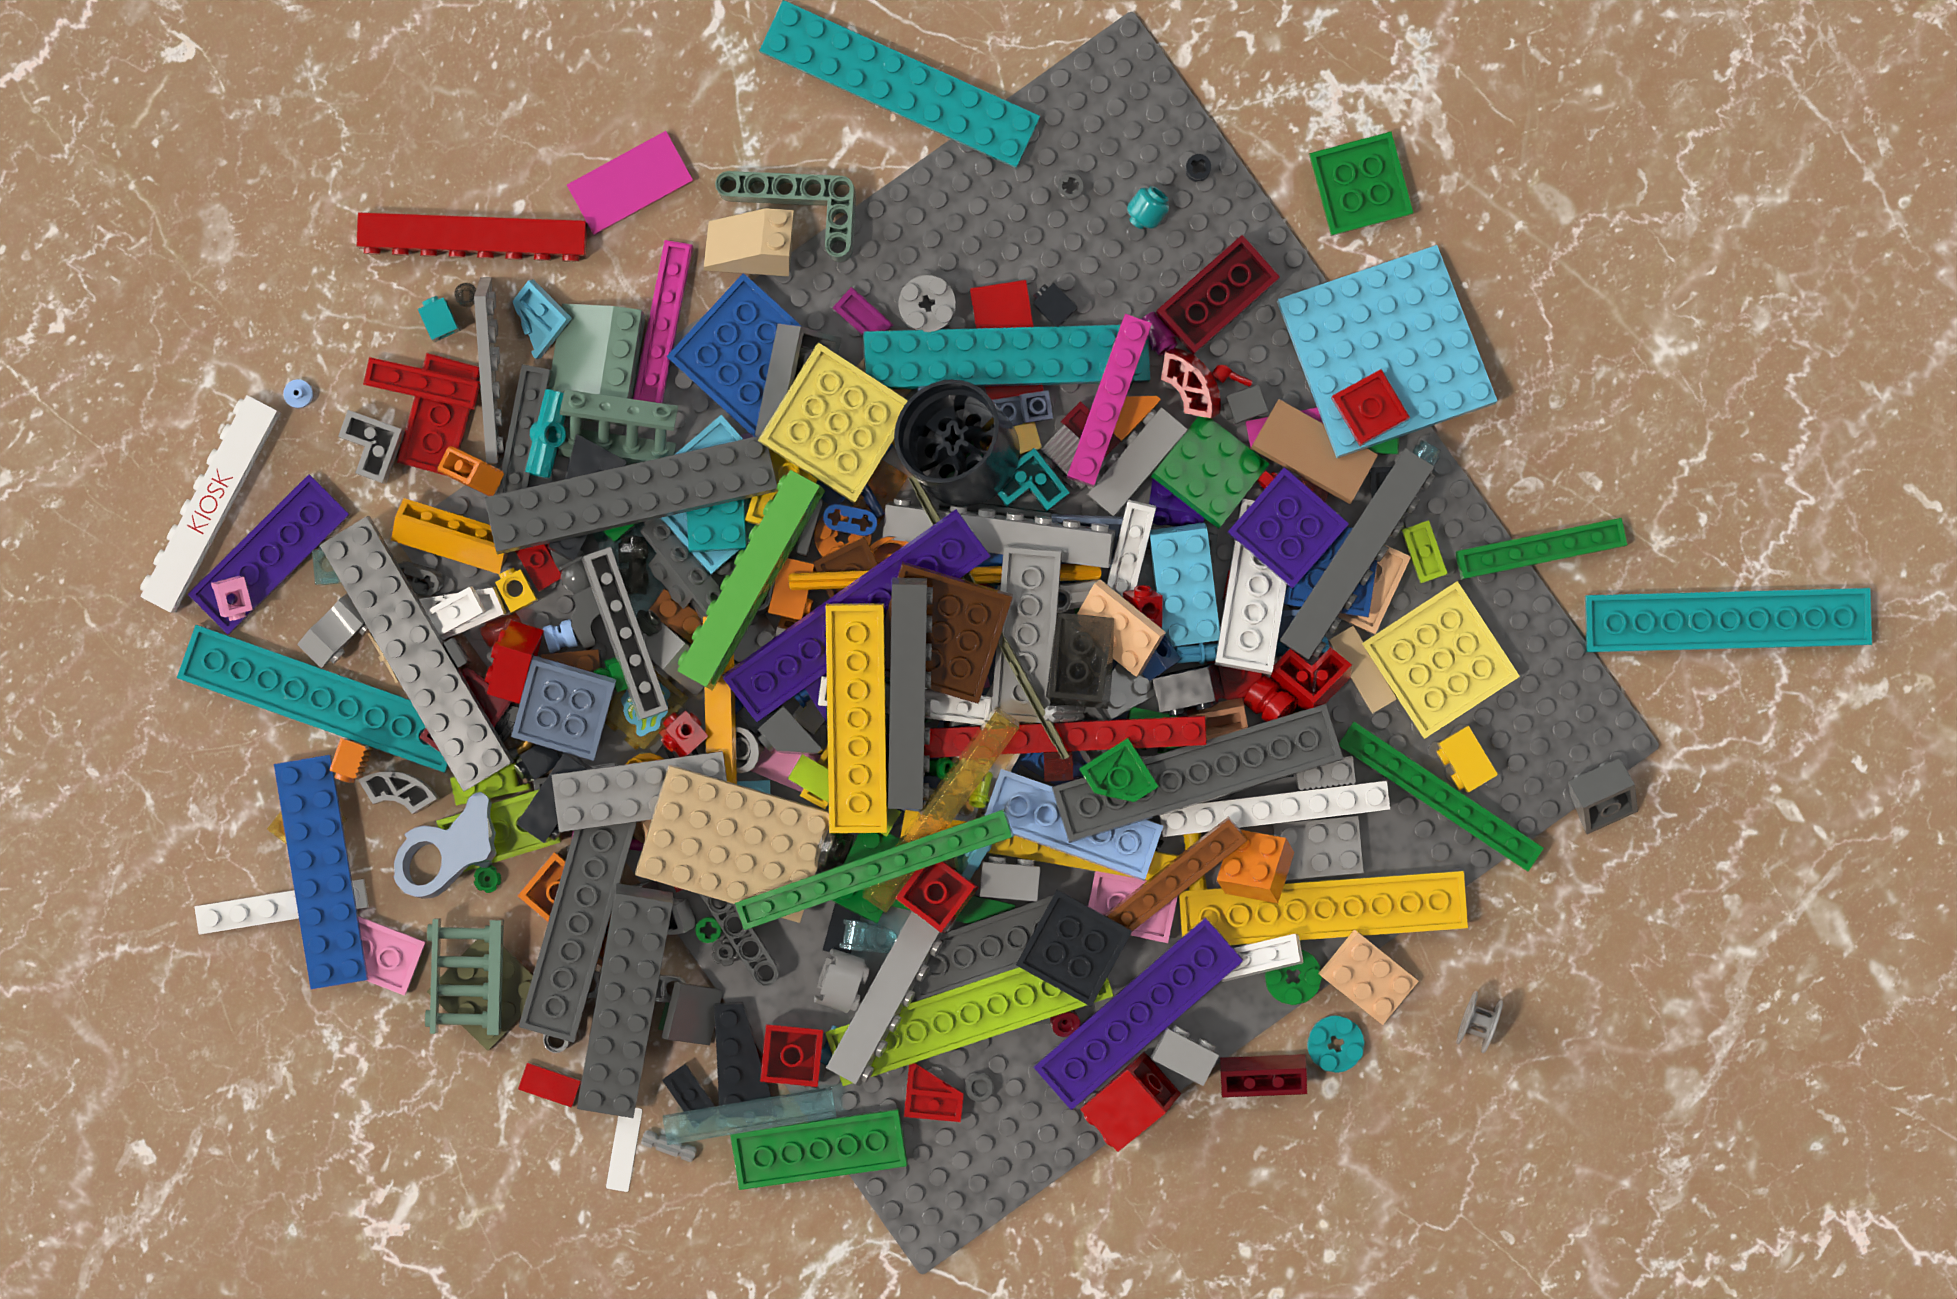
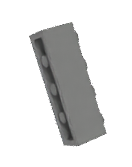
[1087,407,1188,516]

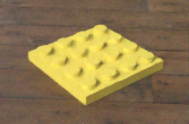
[758,343,908,502]
[1362,581,1520,739]

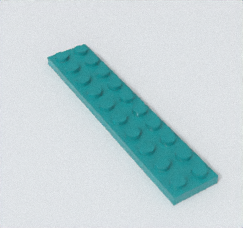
[759,0,1040,169]
[863,325,1150,389]
[1585,588,1872,652]
[177,624,448,773]

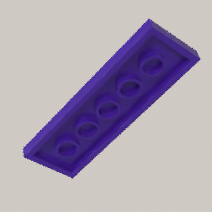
[188,474,350,635]

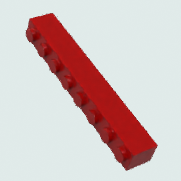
[356,212,587,262]

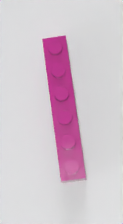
[1067,314,1152,487]

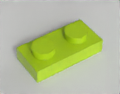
[1401,520,1448,584]

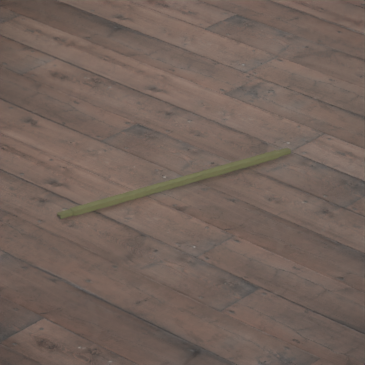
[908,476,1070,760]

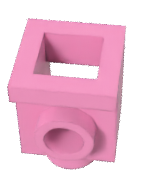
[211,576,253,621]

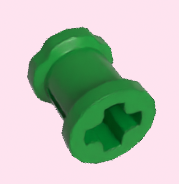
[695,917,722,943]

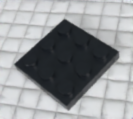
[1016,889,1133,1007]

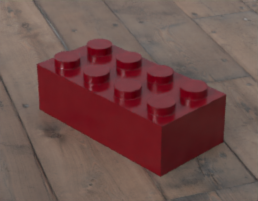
[1156,235,1280,355]

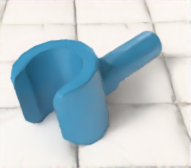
[820,1025,839,1066]

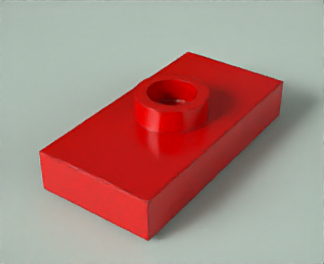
[515,544,561,592]

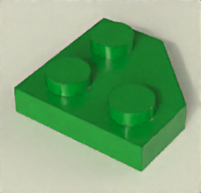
[1079,738,1159,802]

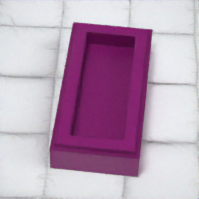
[833,287,894,336]

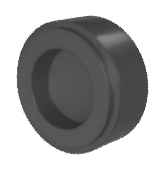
[966,1073,994,1102]

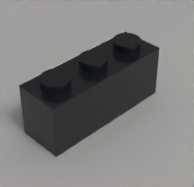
[516,753,593,843]

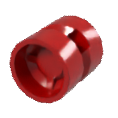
[1244,675,1298,722]

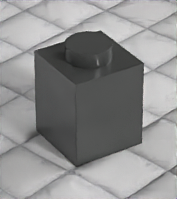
[1222,385,1268,425]

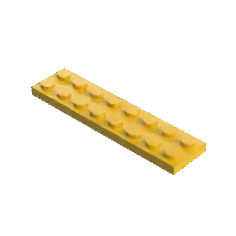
[826,603,887,833]

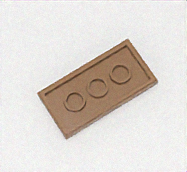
[1251,399,1378,504]

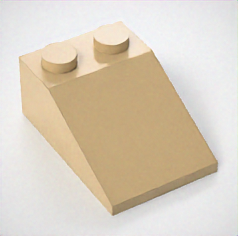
[704,208,794,276]

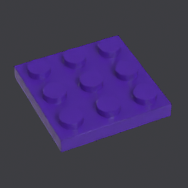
[1227,467,1349,589]

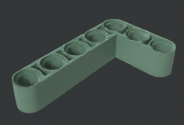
[715,171,856,262]

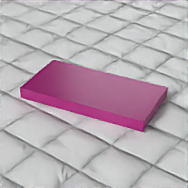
[567,131,693,235]

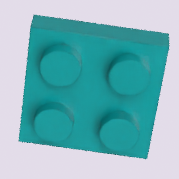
[686,499,746,553]

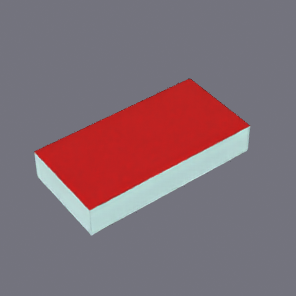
[518,1062,581,1108]

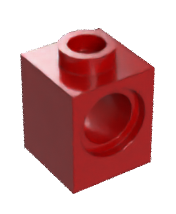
[1123,585,1162,628]

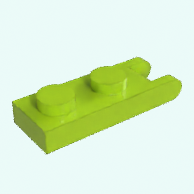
[450,763,531,806]

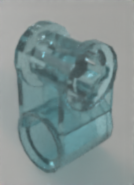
[839,919,897,953]

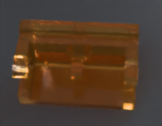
[852,459,908,525]

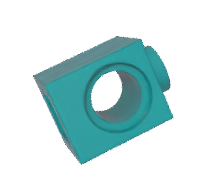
[418,296,460,342]

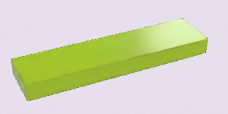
[788,754,901,837]

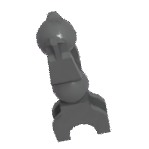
[548,543,601,650]

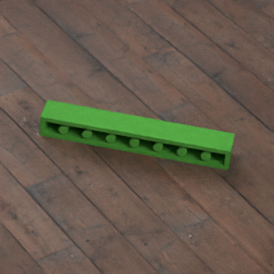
[677,470,825,691]

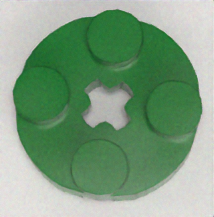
[1264,949,1322,1005]

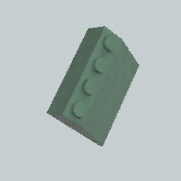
[548,303,646,427]

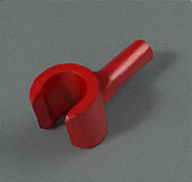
[1212,365,1252,387]

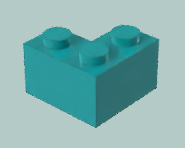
[997,448,1070,511]

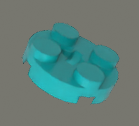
[1307,1015,1364,1073]

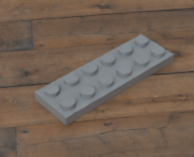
[991,547,1062,723]
[551,751,727,832]

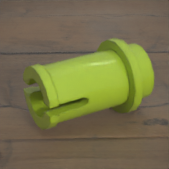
[967,770,993,808]

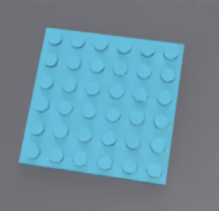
[1277,245,1497,458]

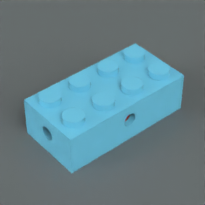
[1149,523,1220,646]

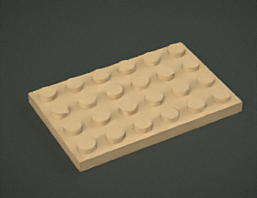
[635,764,829,923]

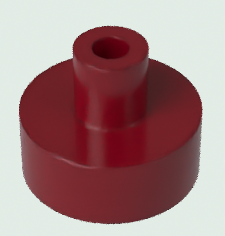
[1050,1010,1080,1037]

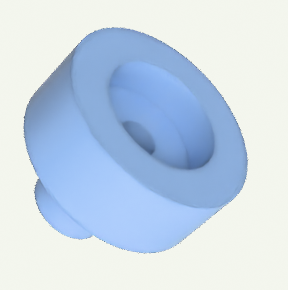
[283,379,313,409]

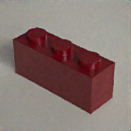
[1220,1054,1307,1098]

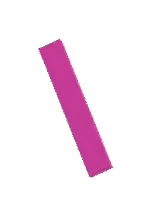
[633,240,693,404]

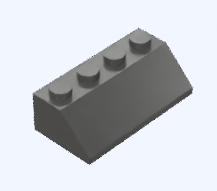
[755,324,841,436]

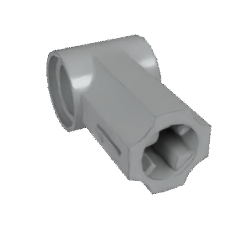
[1057,579,1099,613]

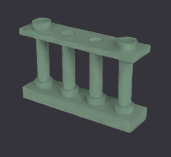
[559,390,678,465]
[425,918,504,1035]

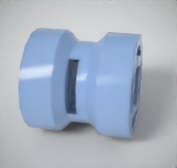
[543,619,578,654]

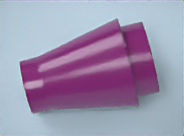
[1142,312,1178,356]

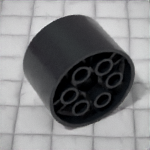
[894,379,1020,506]

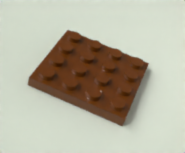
[884,561,1013,704]

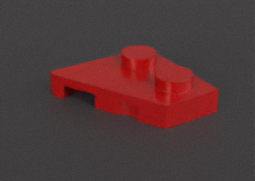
[904,1063,964,1122]

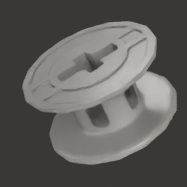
[1456,991,1503,1053]

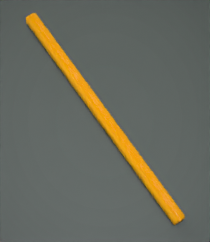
[788,564,1101,590]

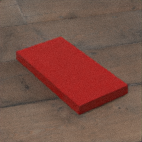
[970,280,1043,400]
[397,353,480,476]

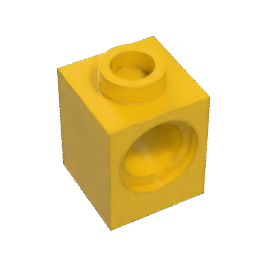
[495,567,538,614]

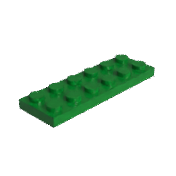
[730,1109,908,1190]

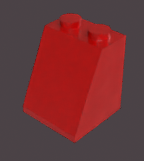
[1080,1051,1181,1152]

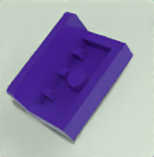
[1149,478,1204,526]

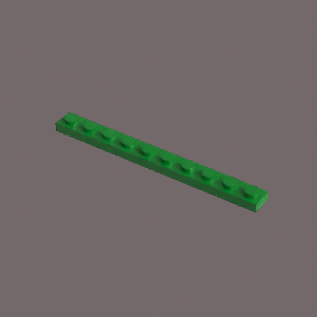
[735,809,1014,930]

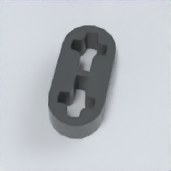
[398,561,444,596]

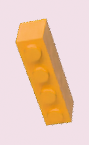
[391,498,508,574]

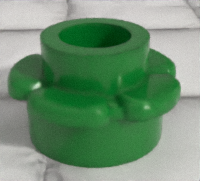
[474,865,502,893]

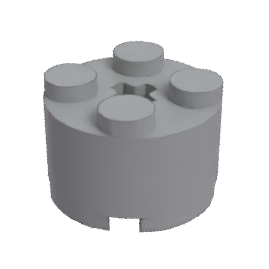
[898,275,956,332]
[814,948,870,1013]

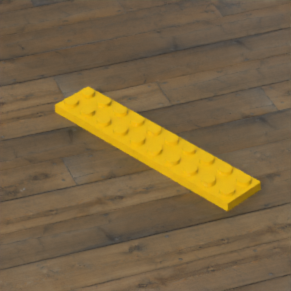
[1179,871,1468,945]

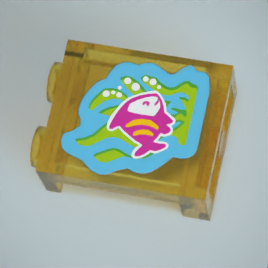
[605,666,690,750]

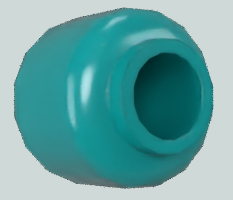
[1127,186,1169,229]

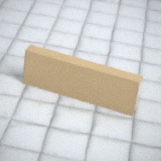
[1328,626,1397,714]

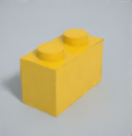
[1436,726,1498,792]

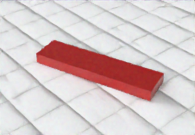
[363,357,481,410]

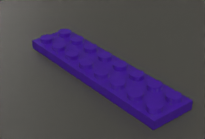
[1033,917,1243,1110]

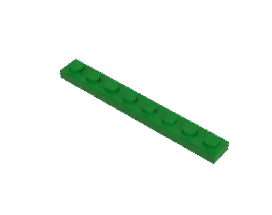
[1339,721,1544,872]

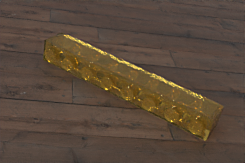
[863,706,1019,913]

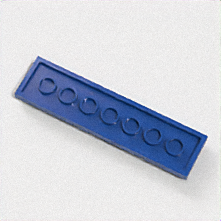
[274,755,368,989]

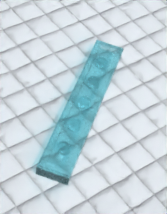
[663,1087,836,1145]

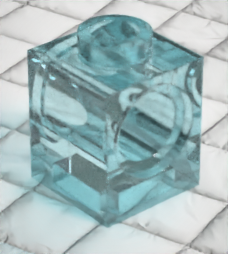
[312,544,342,585]

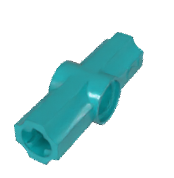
[525,389,566,479]

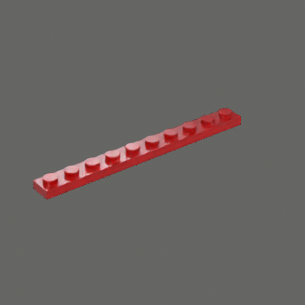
[924,715,1207,758]

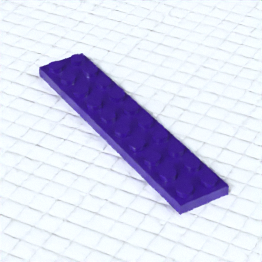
[722,509,990,722]

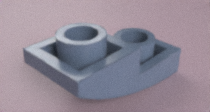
[992,390,1053,426]

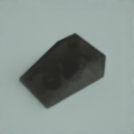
[1046,613,1114,709]

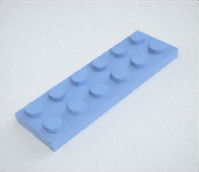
[984,769,1163,881]

